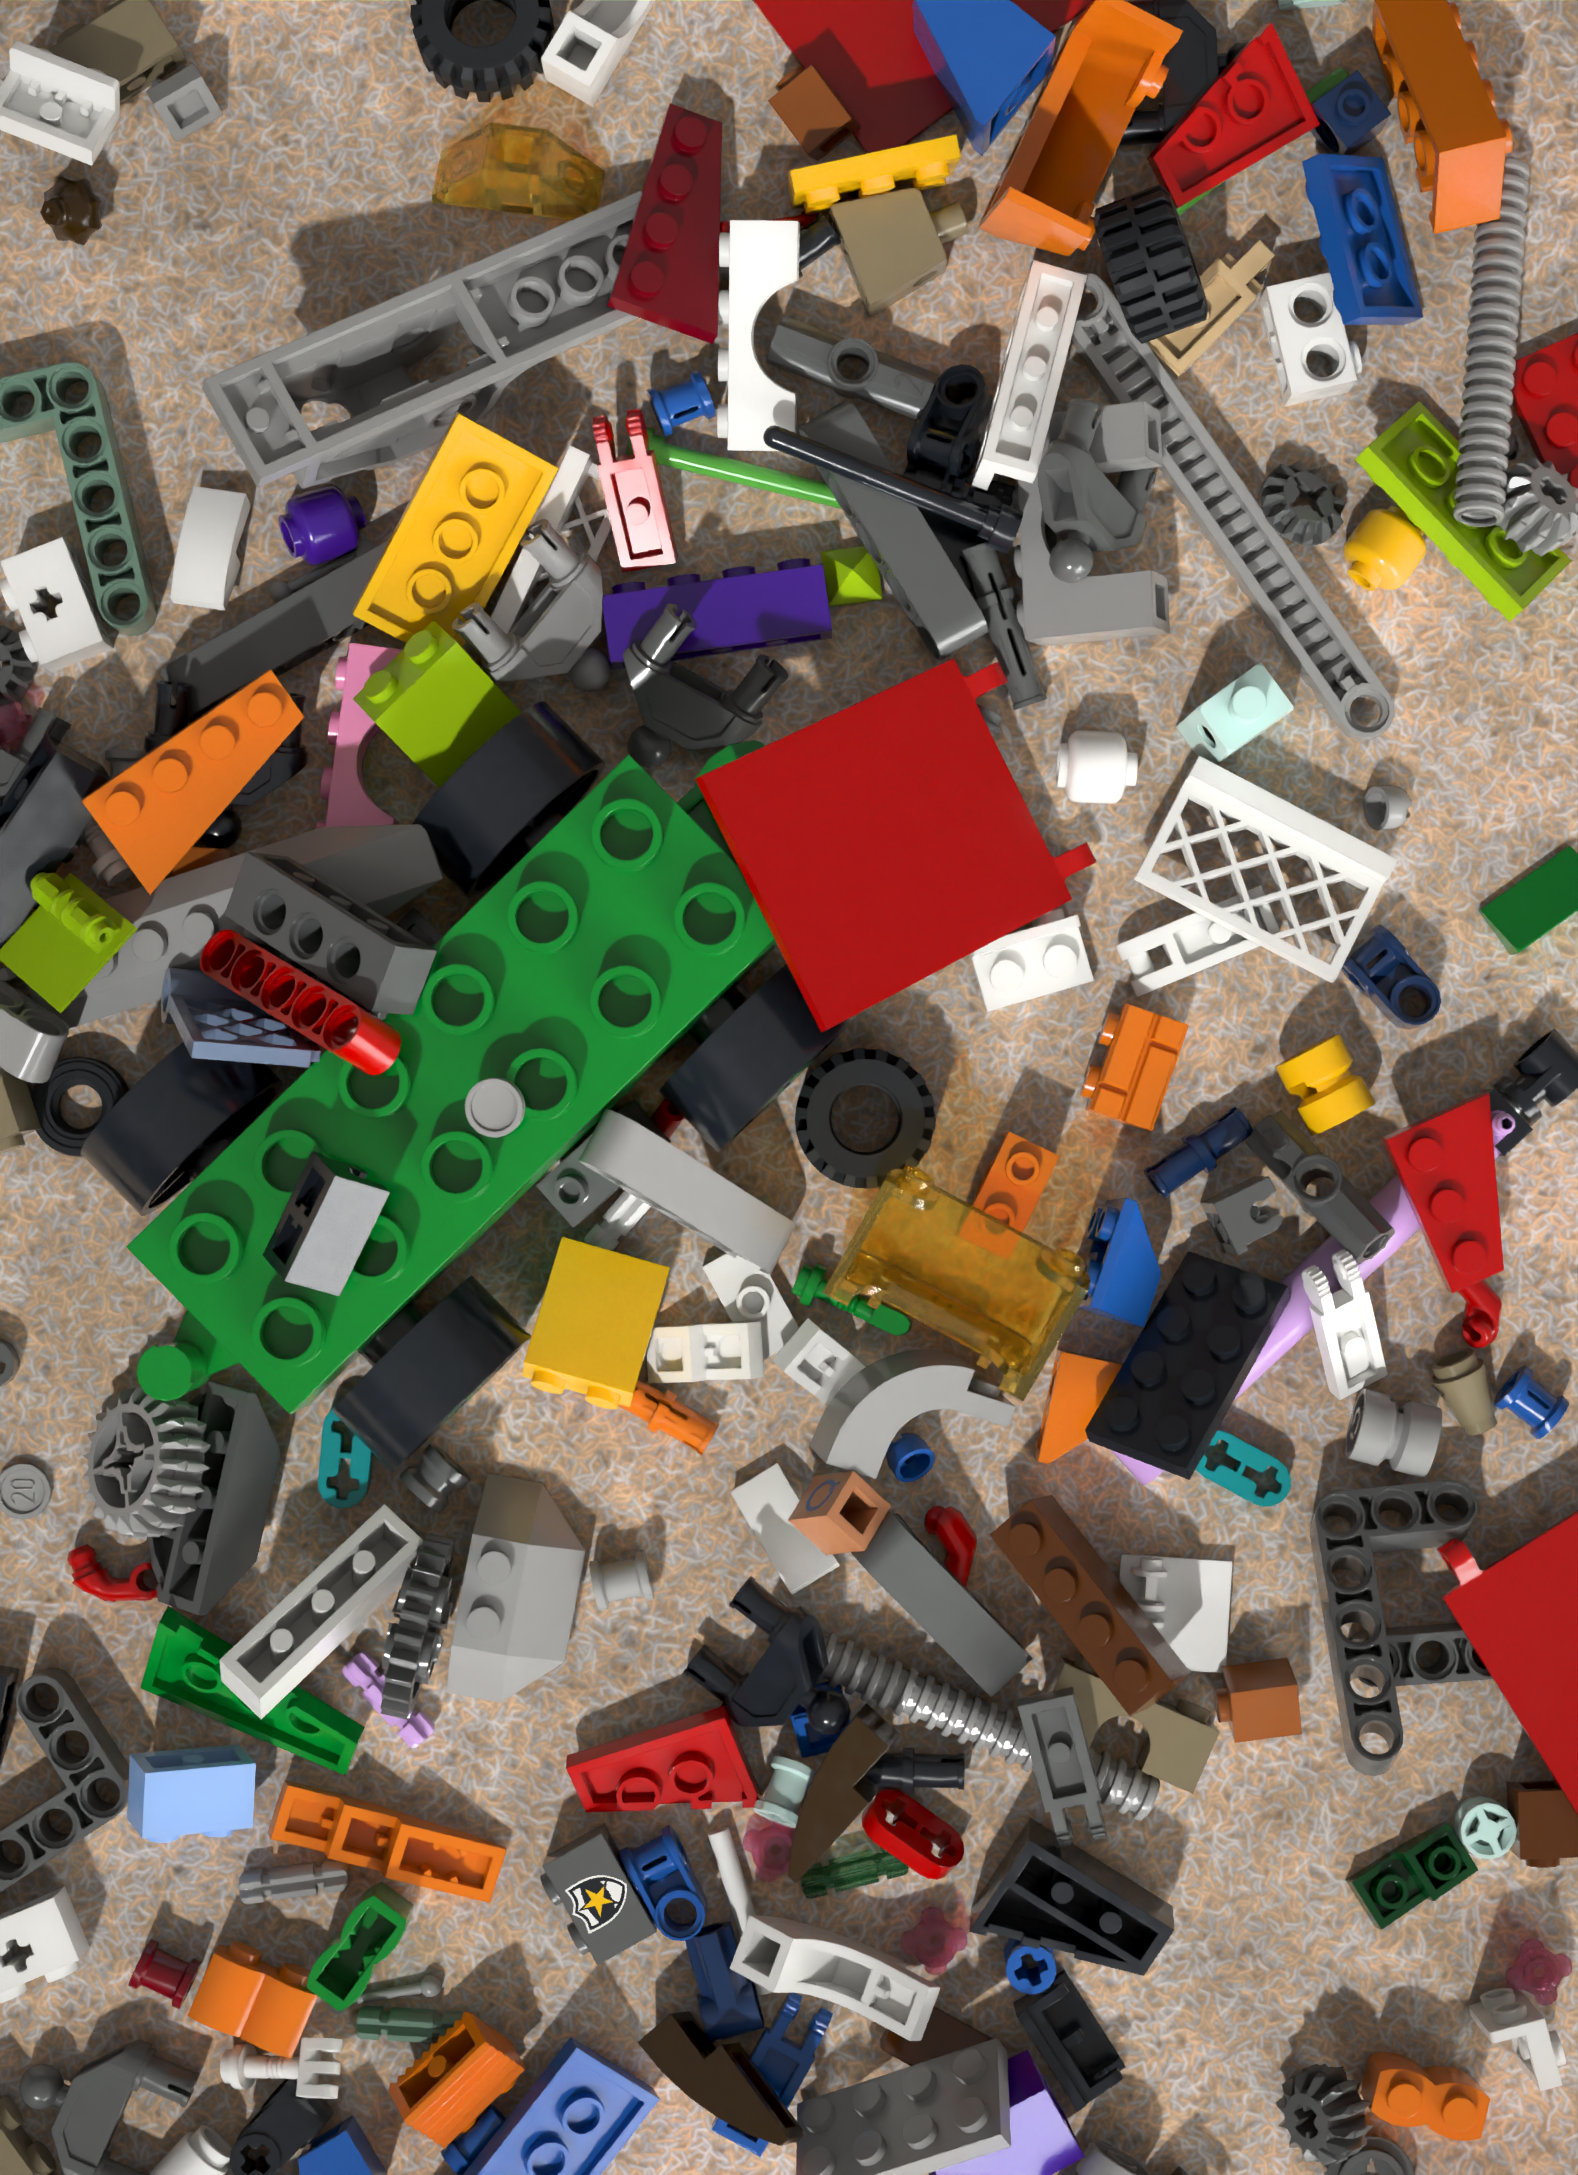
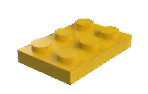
[787,134,961,215]

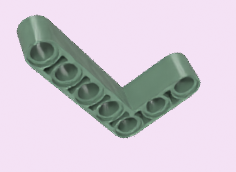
[0,362,157,636]

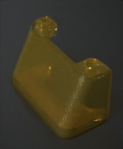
[823,1165,1091,1401]

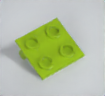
[0,872,138,1013]

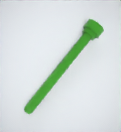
[625,427,841,509]

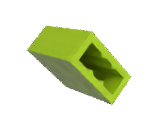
[353,620,522,789]

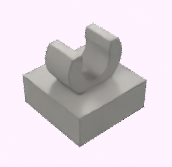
[146,63,223,142]

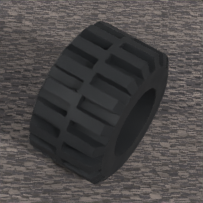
[410,0,555,102]
[1094,184,1208,344]
[795,1048,936,1189]

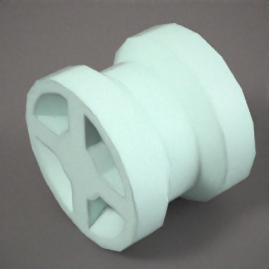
[1453,1795,1517,1859]

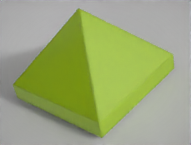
[820,546,883,607]

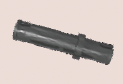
[960,542,1047,710]

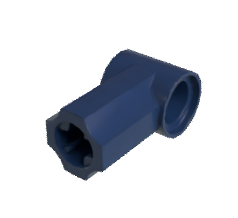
[685,1921,765,2043]

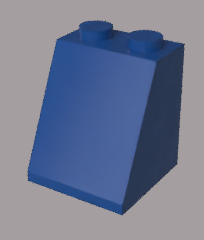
[912,0,1056,156]

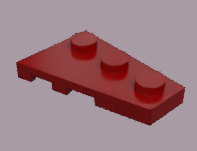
[566,1705,762,1812]

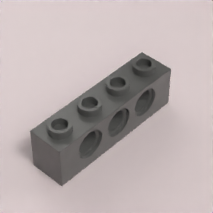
[224,852,437,1019]

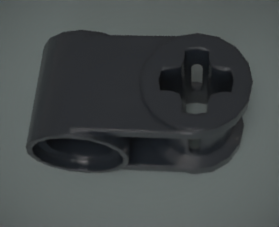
[907,364,992,479]
[230,2079,335,2175]

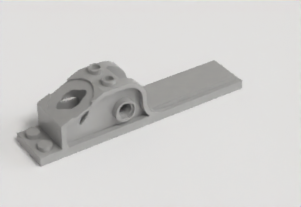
[202,190,729,489]

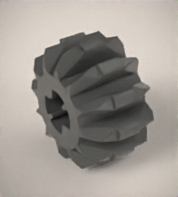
[1276,2064,1374,2165]

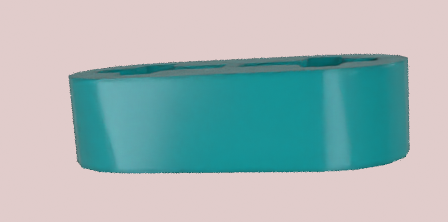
[318,1406,374,1509]
[1196,1429,1291,1507]

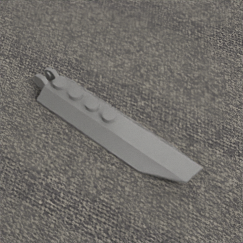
[0,824,444,1029]

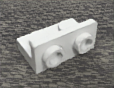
[969,909,1094,1012]

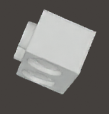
[1259,272,1362,407]

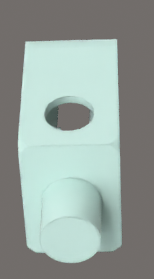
[1176,662,1294,765]

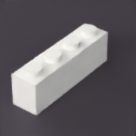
[219,1504,423,1719]

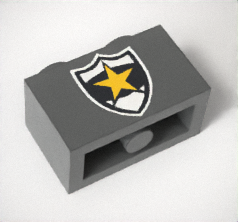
[540,1823,657,1965]

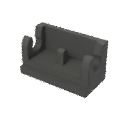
[1200,1176,1283,1255]

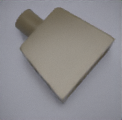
[830,188,969,317]

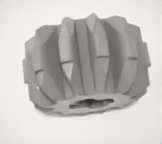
[1494,456,1578,556]

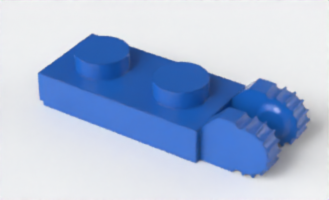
[711,1993,833,2157]

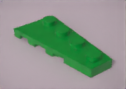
[140,1606,365,1775]

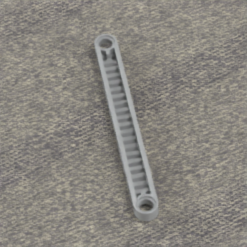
[1071,272,1395,741]

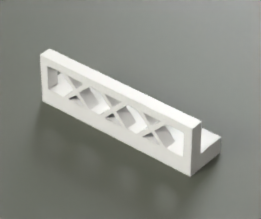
[971,260,1087,491]
[491,446,612,684]

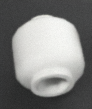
[1056,730,1138,804]

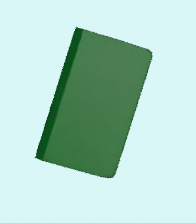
[1478,846,1578,955]

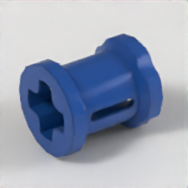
[646,370,716,437]
[1493,1366,1569,1439]
[1003,1938,1057,1995]

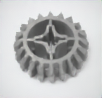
[83,1387,211,1539]

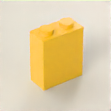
[522,1237,670,1409]

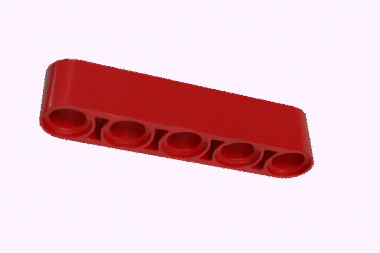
[200,929,401,1076]

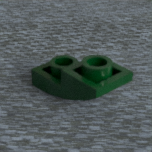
[1346,1821,1478,1930]

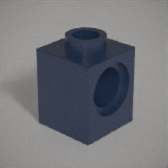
[1310,70,1391,155]

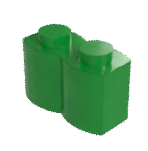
[307,1882,414,2011]

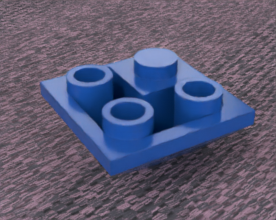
[1068,1197,1161,1327]

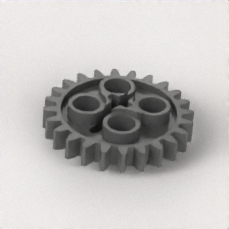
[380,1533,455,1720]

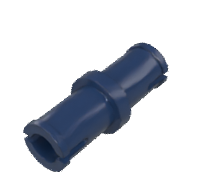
[1144,1106,1253,1199]

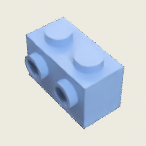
[127,1744,256,1843]

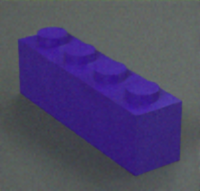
[602,558,832,670]

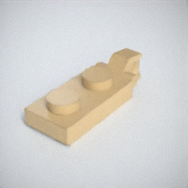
[1146,240,1275,380]

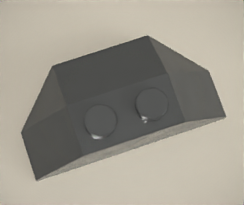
[147,1381,281,1615]

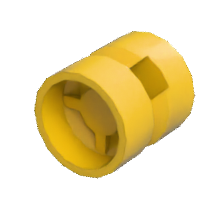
[1275,1033,1376,1136]

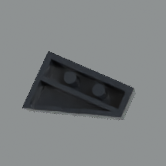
[969,1818,1174,1976]

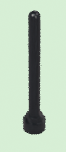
[763,425,1024,554]

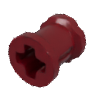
[128,1939,202,2009]

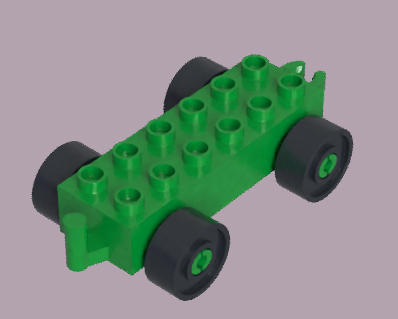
[81,701,856,1473]

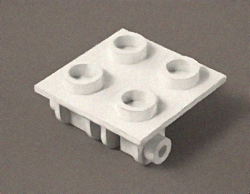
[1119,1554,1232,1673]

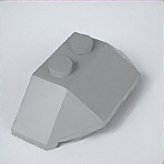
[446,1472,586,1703]

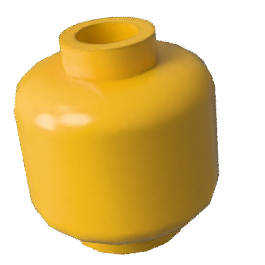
[1343,506,1427,591]

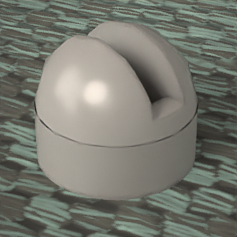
[1363,785,1412,830]

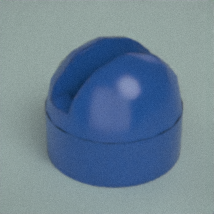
[886,1433,935,1482]

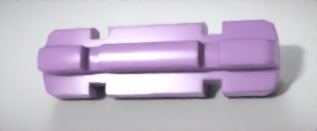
[342,1650,435,1748]

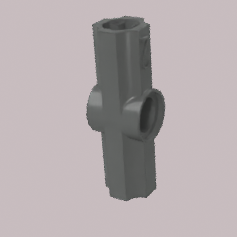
[766,315,939,420]
[1245,1110,1395,1265]

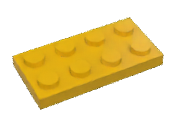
[351,412,559,648]

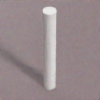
[708,1827,772,1995]

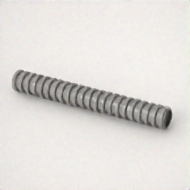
[1453,157,1530,527]
[817,1628,1160,1821]

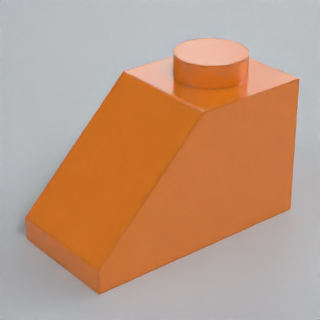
[1034,1349,1123,1464]

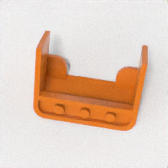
[978,0,1183,256]

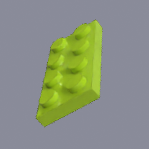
[1355,401,1572,622]

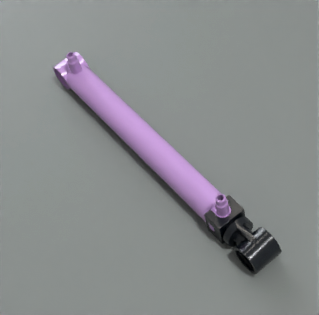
[1110,1029,1578,1485]

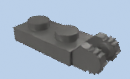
[1017,1687,1107,1848]

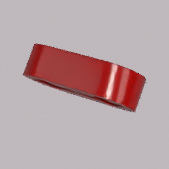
[861,1789,964,1880]

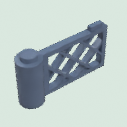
[161,968,321,1067]

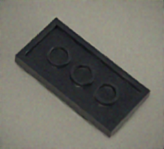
[1085,1251,1291,1480]

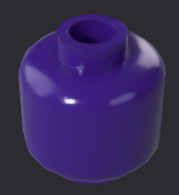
[278,484,366,565]

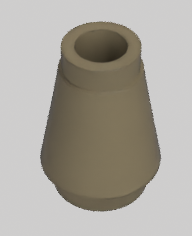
[1431,1348,1497,1436]

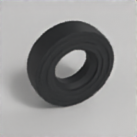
[31,1057,129,1157]

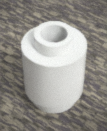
[150,2125,232,2175]

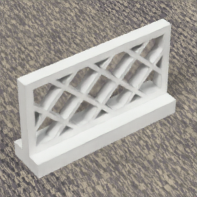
[1134,756,1398,983]

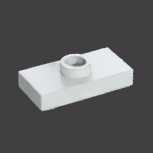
[702,1253,799,1360]

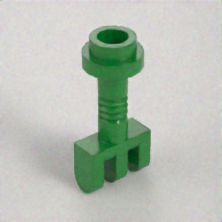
[792,1263,912,1336]

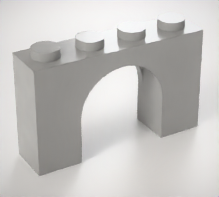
[1012,401,1170,646]

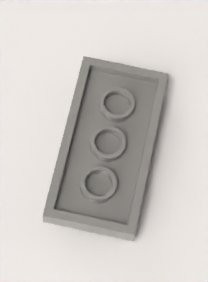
[796,2038,1011,2175]

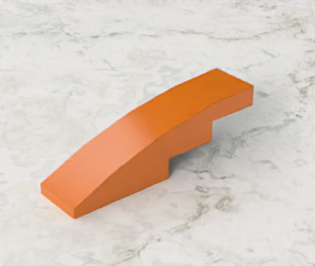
[267,1779,507,1903]

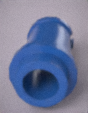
[441,2104,506,2175]

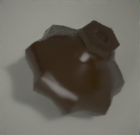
[40,174,103,245]

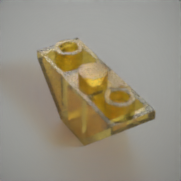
[432,122,605,220]

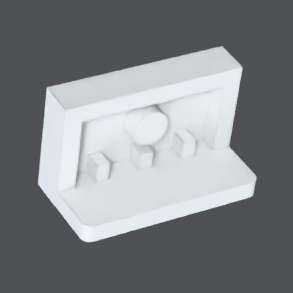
[0,41,120,166]
[1468,1988,1566,2091]

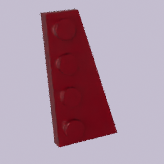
[607,103,722,344]

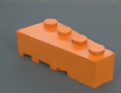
[1372,0,1513,234]
[81,669,304,895]

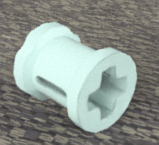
[753,1756,817,1828]

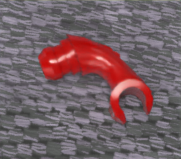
[67,1544,157,1603]

